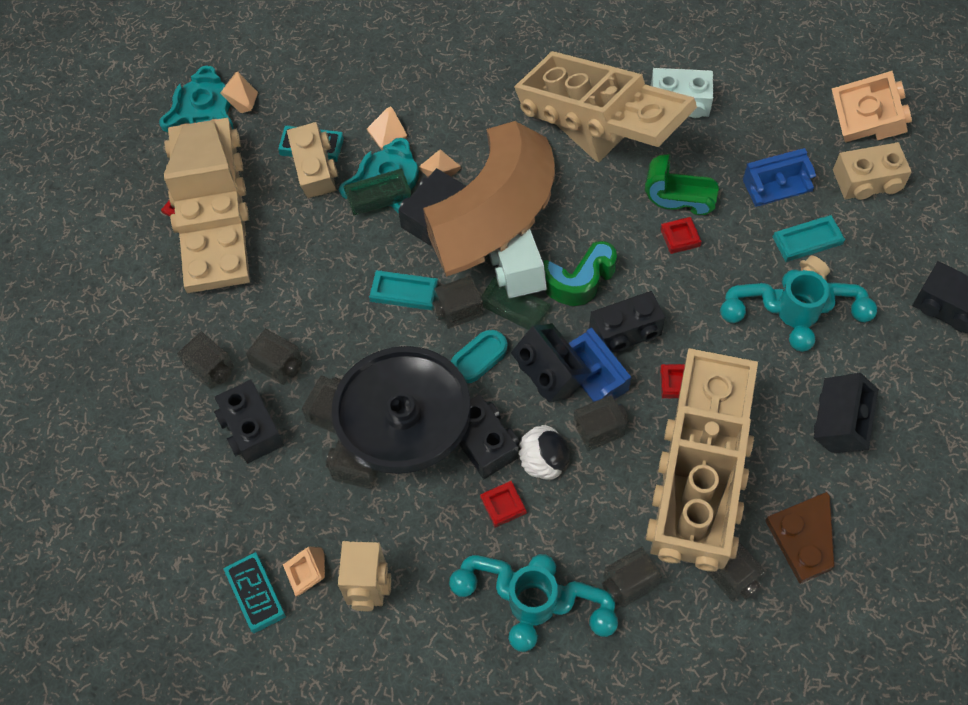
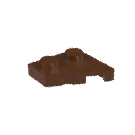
[765,492,834,584]

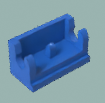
[743,148,816,207]
[569,328,631,409]

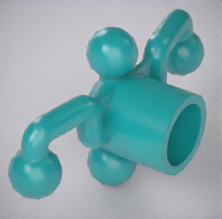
[720,269,877,352]
[449,554,618,652]

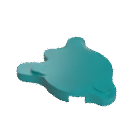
[159,66,234,132]
[339,138,419,214]

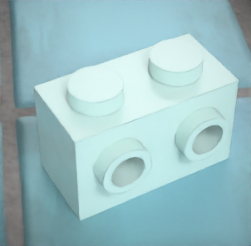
[651,68,713,118]
[489,229,547,298]

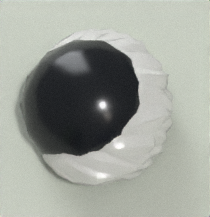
[518,425,570,480]

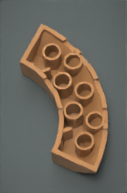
[423,121,555,277]

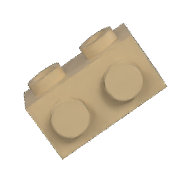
[287,122,338,198]
[833,142,912,200]
[338,541,391,611]

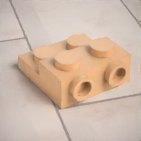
[832,71,912,142]

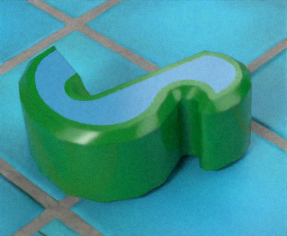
[644,154,719,215]
[543,241,617,306]

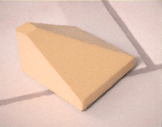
[220,72,258,113]
[367,106,408,150]
[419,150,461,177]
[283,546,325,596]

